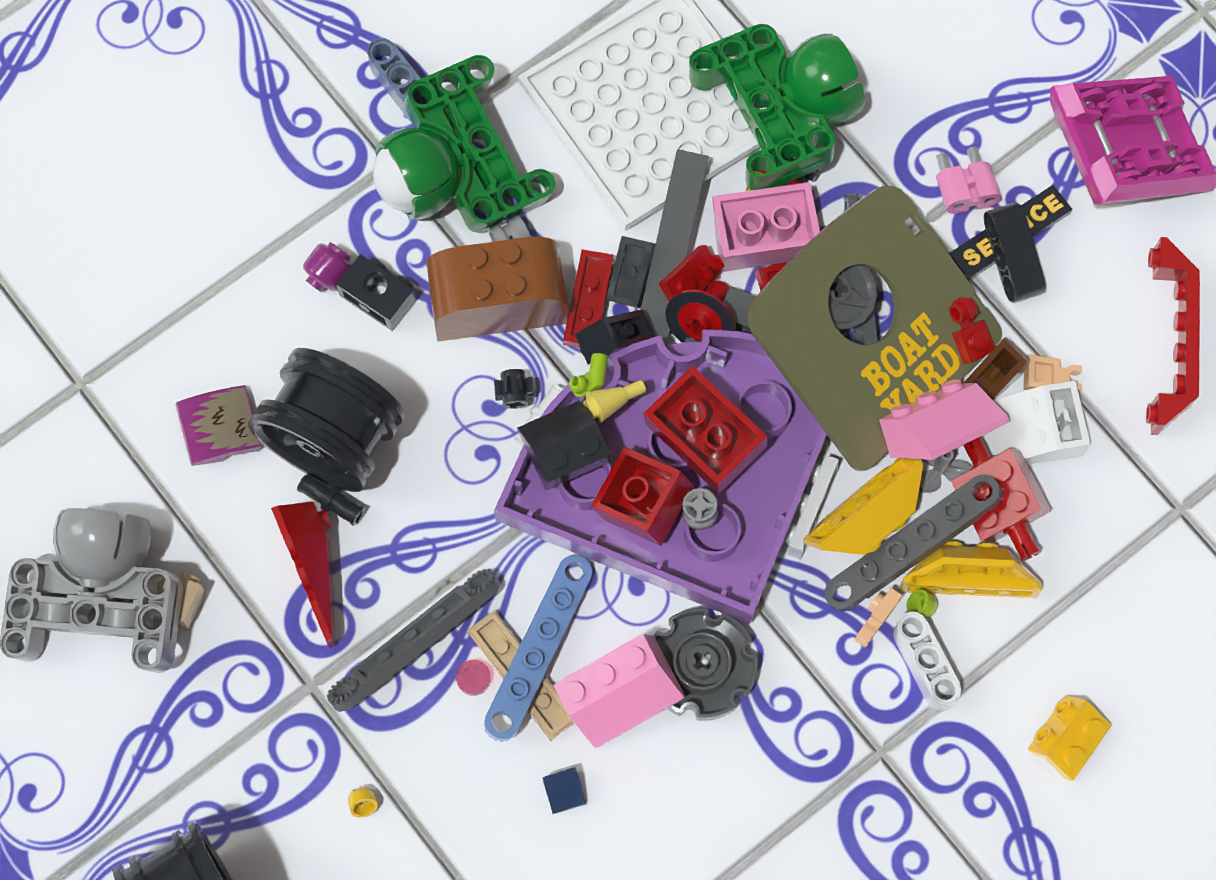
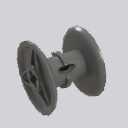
[828,265,877,335]

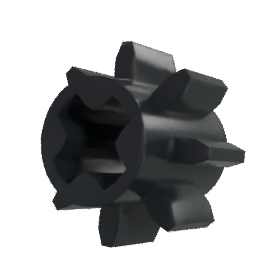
[494,369,535,409]

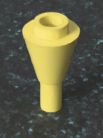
[583,380,646,423]

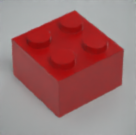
[591,447,694,546]

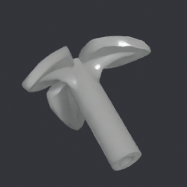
[919,450,972,493]

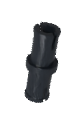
[297,472,365,526]

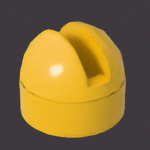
[348,786,378,818]

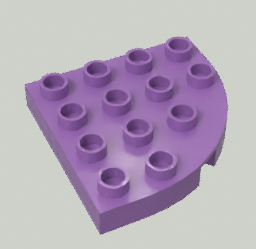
[494,330,827,624]

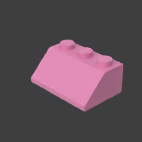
[712,182,820,272]
[879,379,1009,460]
[553,634,686,748]

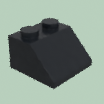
[517,400,612,490]

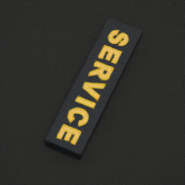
[949,185,1073,281]

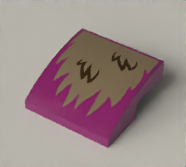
[175,385,262,466]

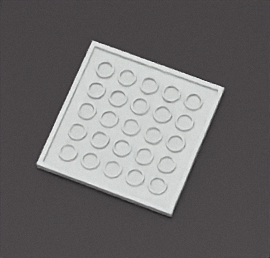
[518,0,767,230]

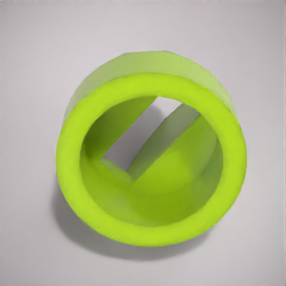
[906,589,937,619]

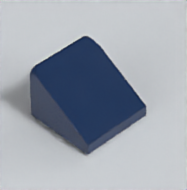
[542,767,586,815]

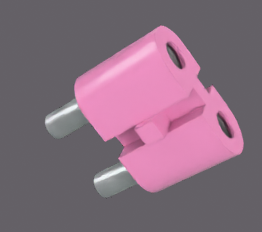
[936,146,1002,214]

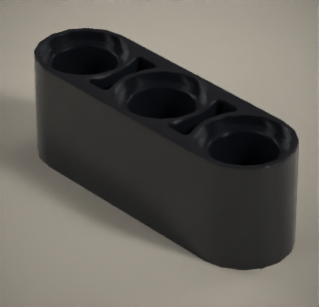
[983,202,1046,303]

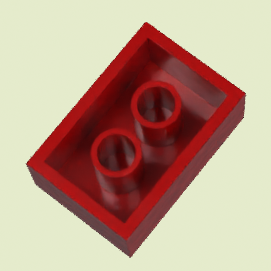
[643,365,767,494]

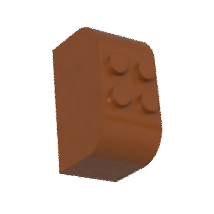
[426,237,568,342]

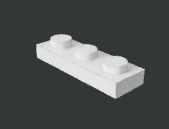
[784,455,839,560]

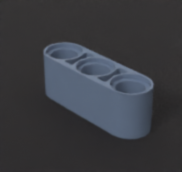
[367,38,428,124]

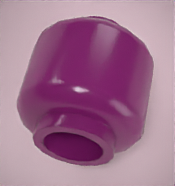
[303,241,351,292]

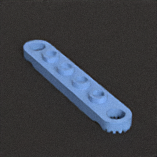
[484,555,592,742]

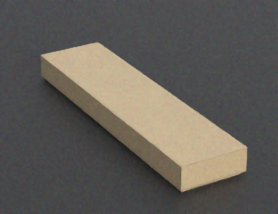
[467,610,574,742]

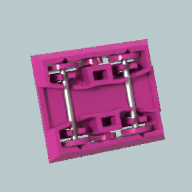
[1050,75,1216,204]

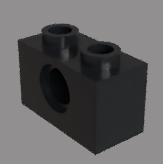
[336,254,416,332]
[575,309,655,365]

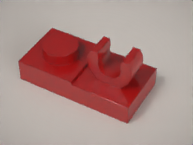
[658,245,725,302]

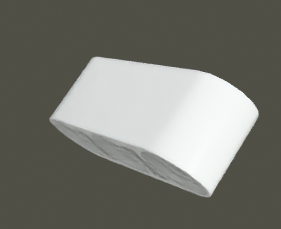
[893,612,961,711]

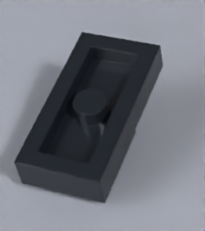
[606,236,655,309]

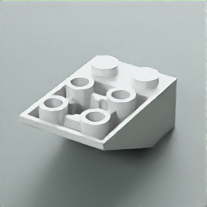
[981,380,1091,465]

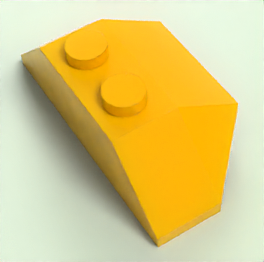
[803,458,923,555]
[899,541,1042,598]

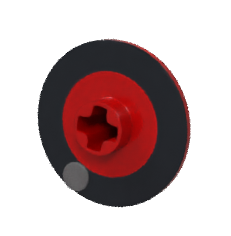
[666,280,736,343]

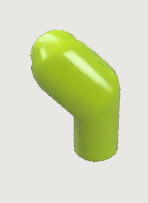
[569,353,608,397]

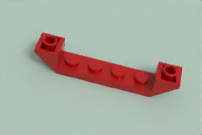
[1146,237,1200,435]

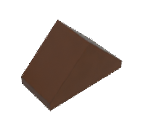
[964,337,1030,400]

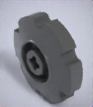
[653,608,758,721]

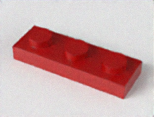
[563,249,614,348]

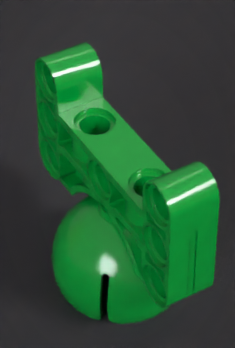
[689,24,865,190]

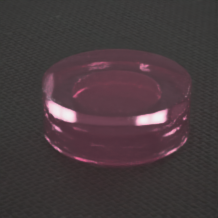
[456,660,491,696]

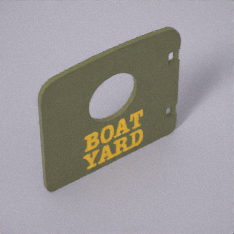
[747,186,1002,471]

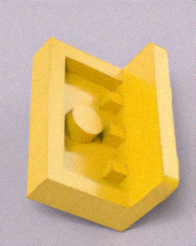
[1028,696,1112,781]

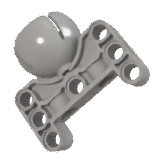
[0,508,183,673]

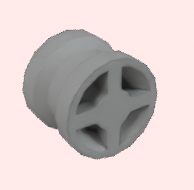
[682,488,718,530]

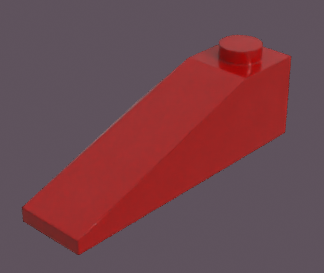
[271,502,336,649]

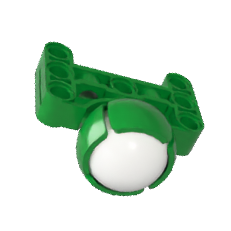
[373,55,555,233]

